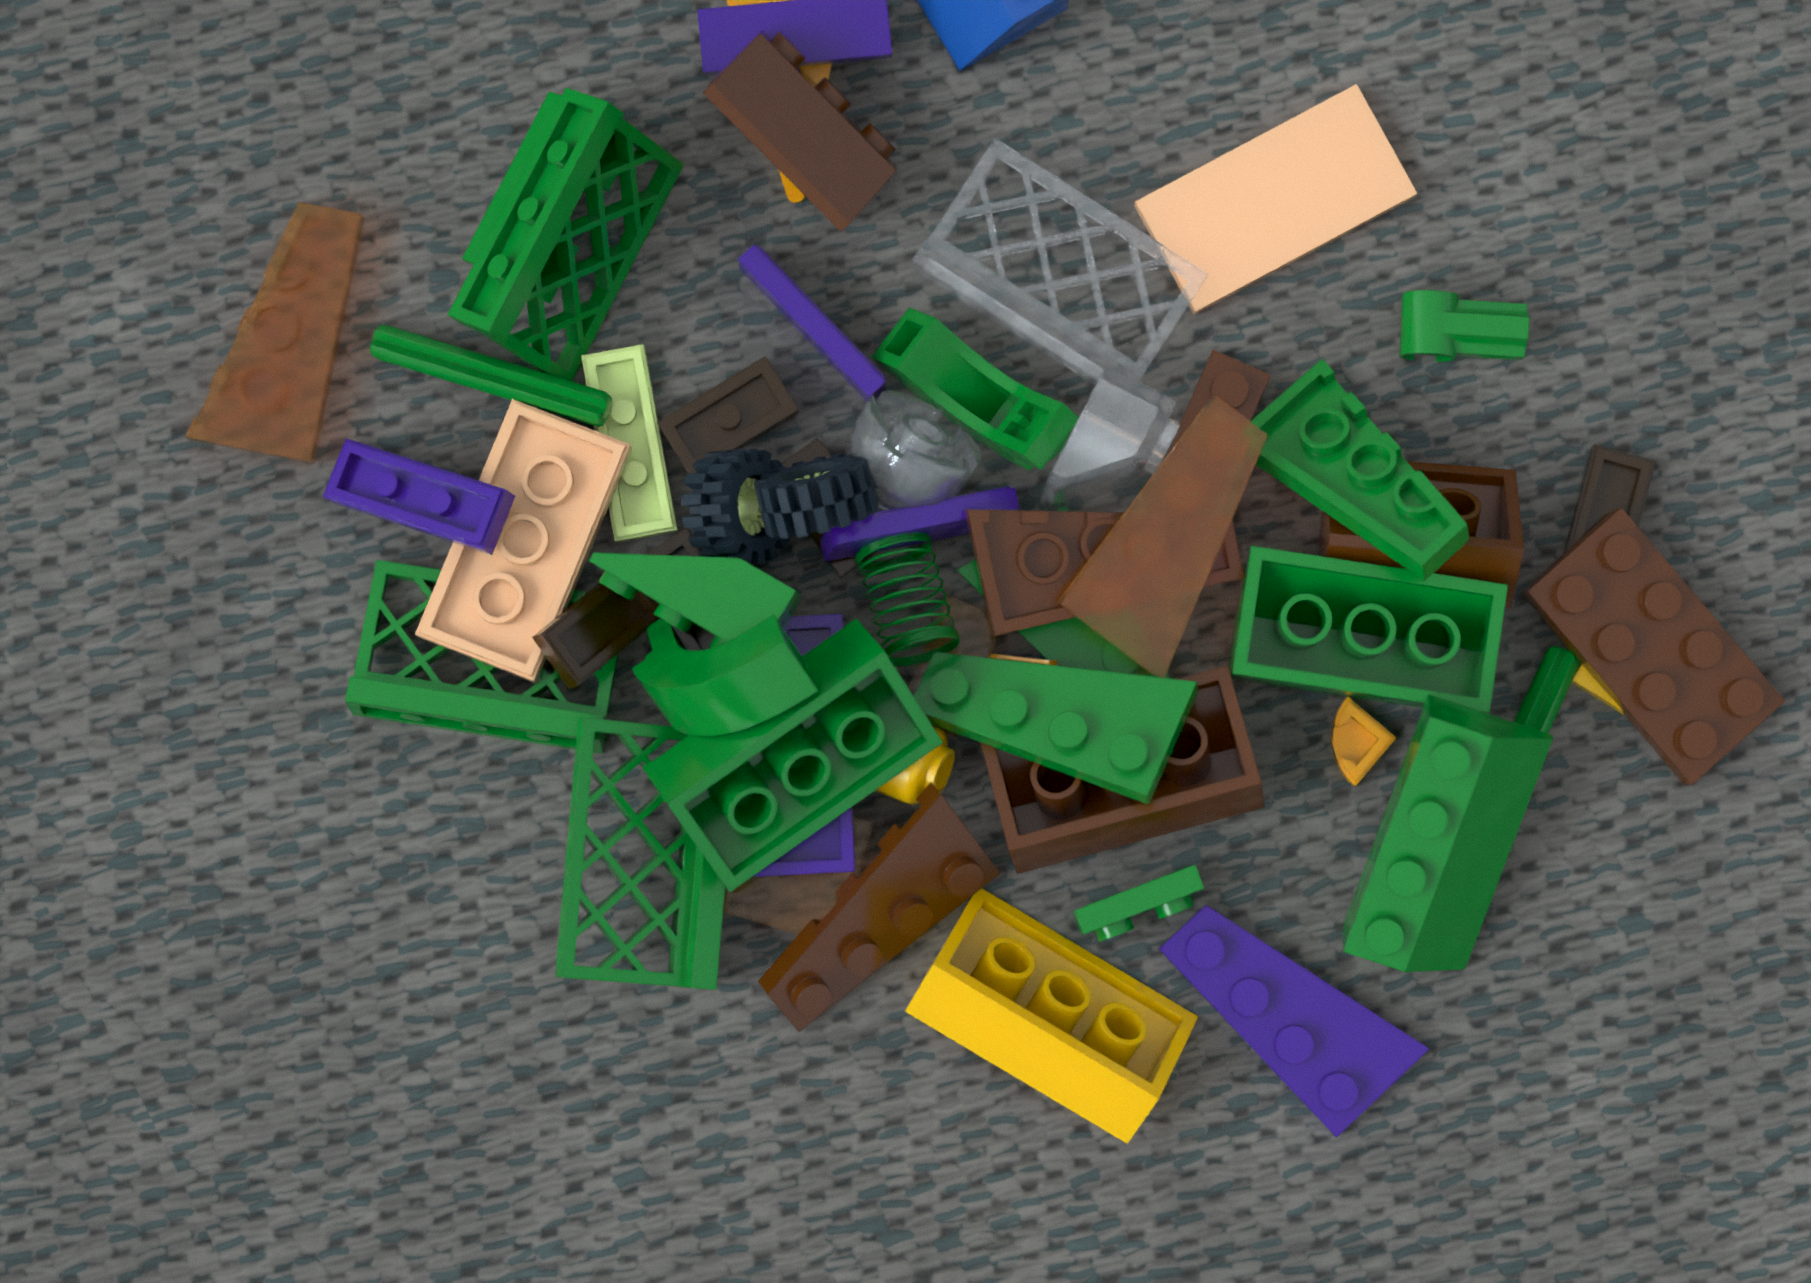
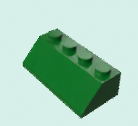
[1228,546,1508,713]
[643,618,943,892]
[1343,694,1553,972]

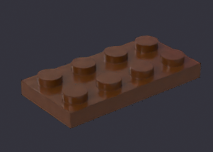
[1521,508,1785,785]

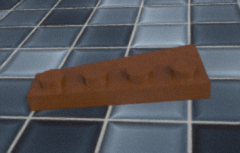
[964,509,1245,636]
[758,782,1000,1032]

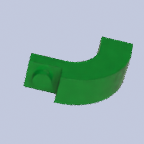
[871,307,1080,471]
[632,614,818,736]

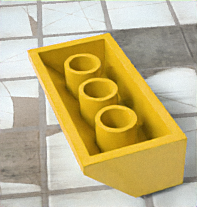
[905,888,1198,1144]

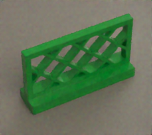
[447,88,684,381]
[345,560,619,754]
[555,717,725,990]

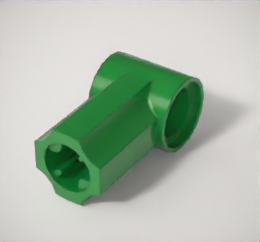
[1399,290,1529,362]

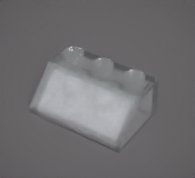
[1039,366,1180,511]

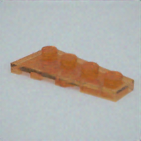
[185,202,364,464]
[1057,396,1268,678]

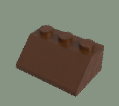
[703,29,896,232]
[1319,461,1524,609]

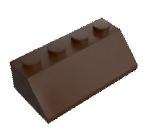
[980,665,1265,874]

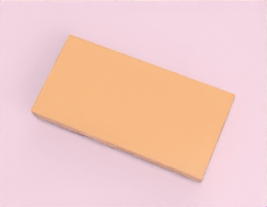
[1134,84,1417,315]
[415,399,632,683]

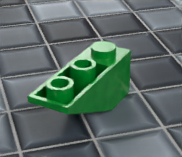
[589,552,803,648]

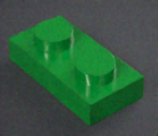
[1072,864,1205,942]

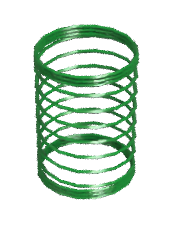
[855,533,961,666]

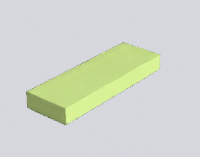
[581,344,678,543]

